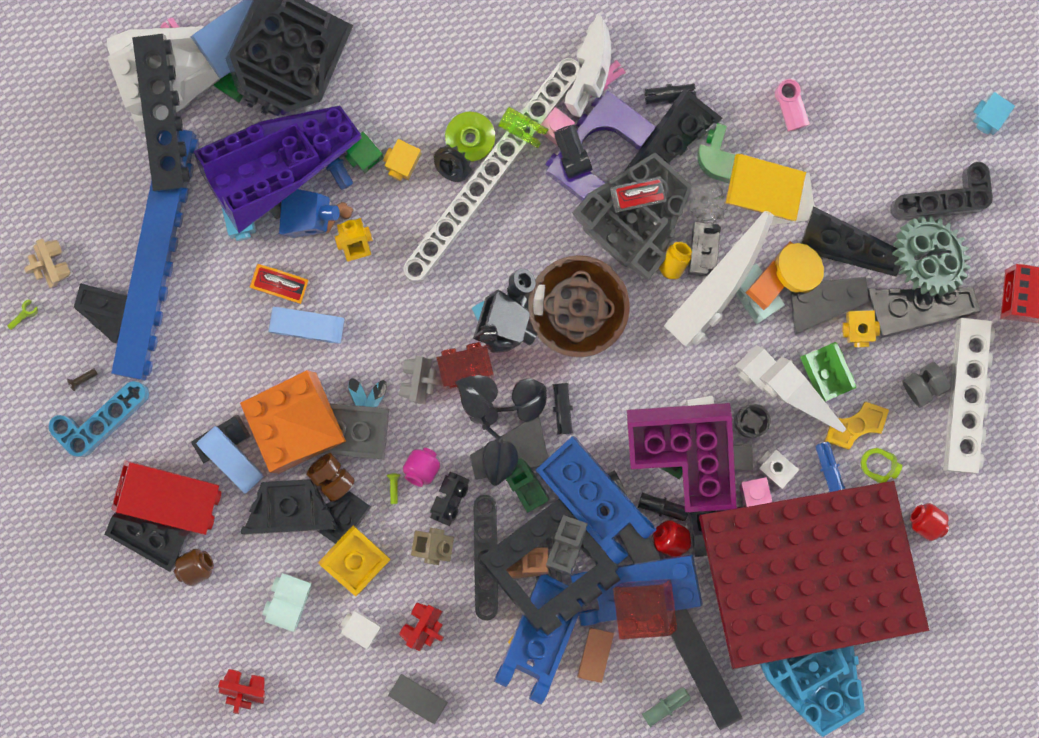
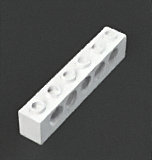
[943,318,995,474]

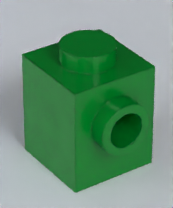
[344,131,384,174]

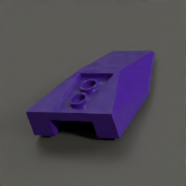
[193,105,362,233]

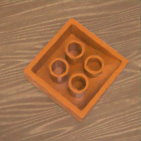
[240,370,346,474]

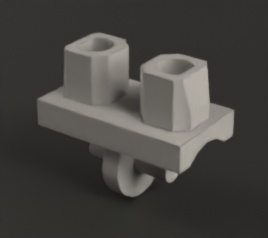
[399,356,442,405]

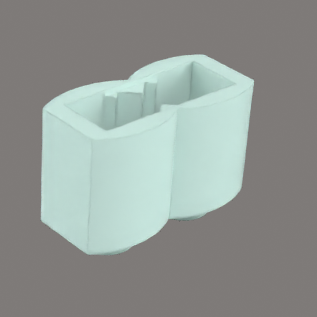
[262,573,313,632]

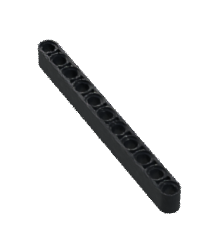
[604,470,743,730]

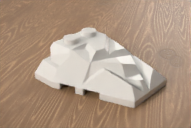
[107,26,220,133]

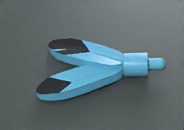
[348,378,387,407]

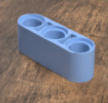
[268,307,345,344]
[196,426,264,494]

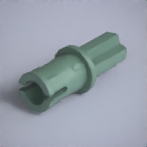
[642,687,691,728]

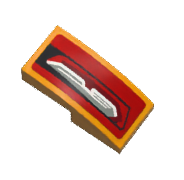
[249,264,308,304]

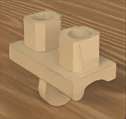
[24,239,70,289]

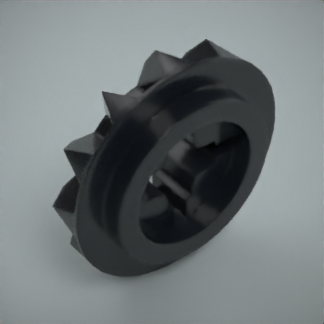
[434,144,472,182]

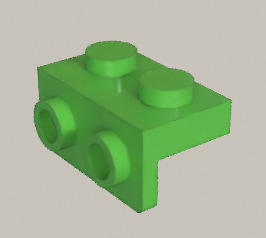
[800,342,856,402]

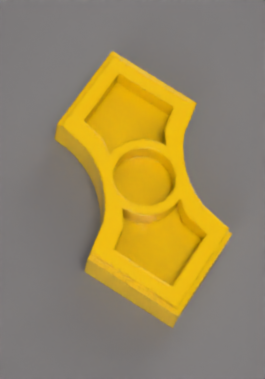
[824,402,889,450]

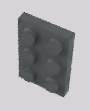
[321,403,390,460]

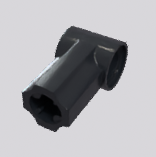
[553,124,593,179]

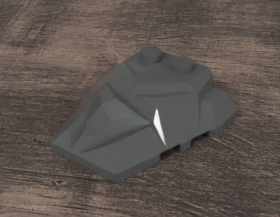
[572,153,692,280]

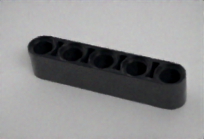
[473,495,498,621]

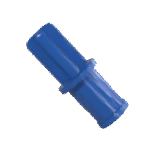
[326,157,353,190]
[815,442,845,492]

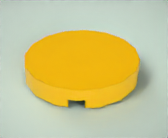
[775,243,824,293]

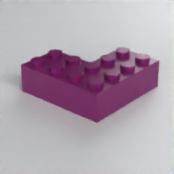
[627,403,737,512]

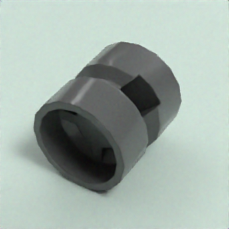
[902,362,951,408]

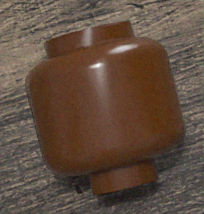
[174,549,214,586]

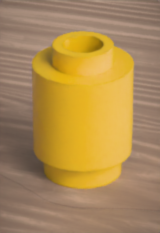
[659,242,692,279]

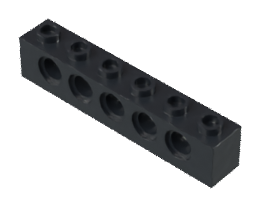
[132,33,190,192]

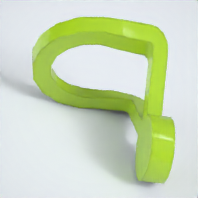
[860,448,902,483]

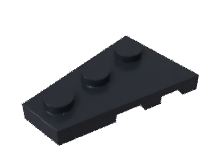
[104,512,190,572]

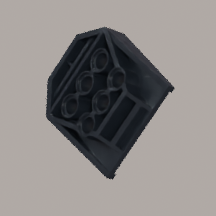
[225,0,353,116]

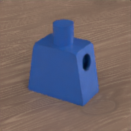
[279,189,340,238]

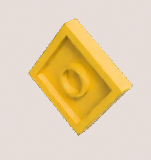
[318,525,391,597]

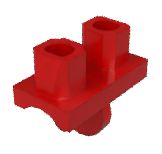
[399,603,444,651]
[218,669,266,715]

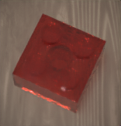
[436,342,494,390]
[613,579,677,640]

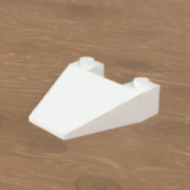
[735,345,846,433]

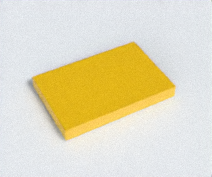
[725,154,806,221]

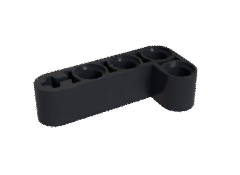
[890,162,993,220]

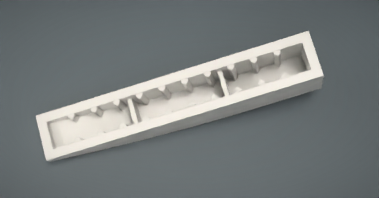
[664,211,774,346]

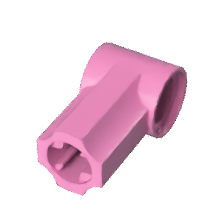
[775,79,810,132]

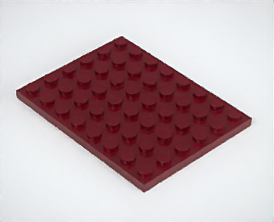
[699,481,930,670]

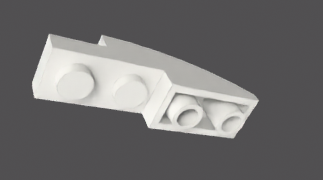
[564,15,611,117]

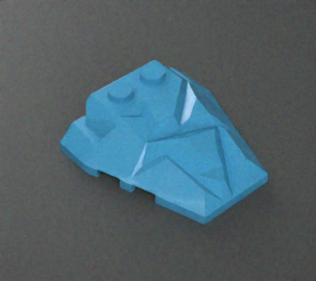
[760,646,865,737]

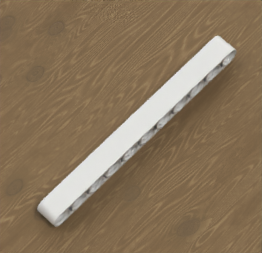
[404,58,580,283]

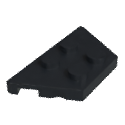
[241,479,337,535]

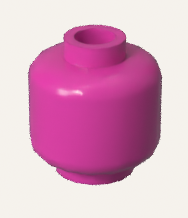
[403,447,440,487]

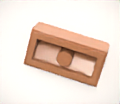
[577,627,614,683]

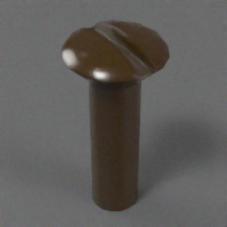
[67,368,98,391]

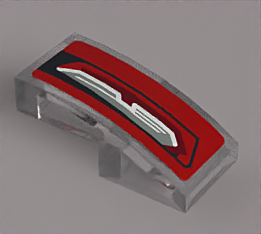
[610,177,666,213]

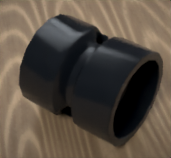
[734,404,771,438]

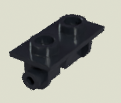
[430,471,470,526]

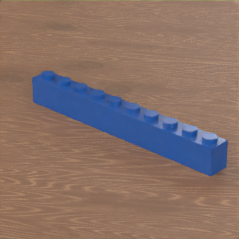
[111,130,199,381]

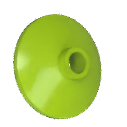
[445,111,495,162]

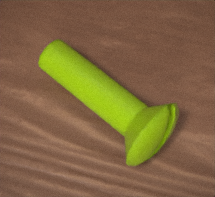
[387,473,401,504]

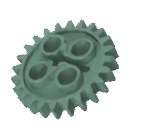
[892,215,971,297]

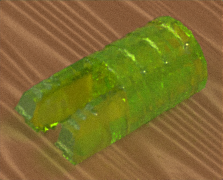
[498,106,549,148]

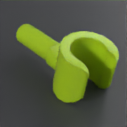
[7,300,38,330]

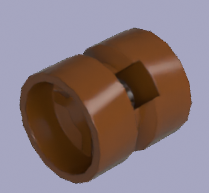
[306,453,355,501]

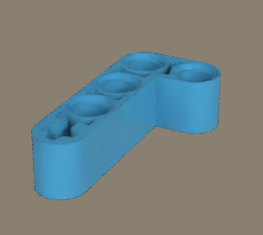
[48,381,149,457]

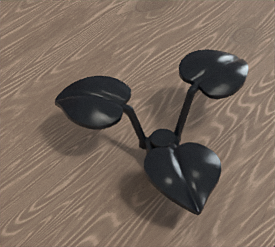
[455,375,547,486]

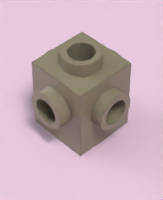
[411,528,454,565]

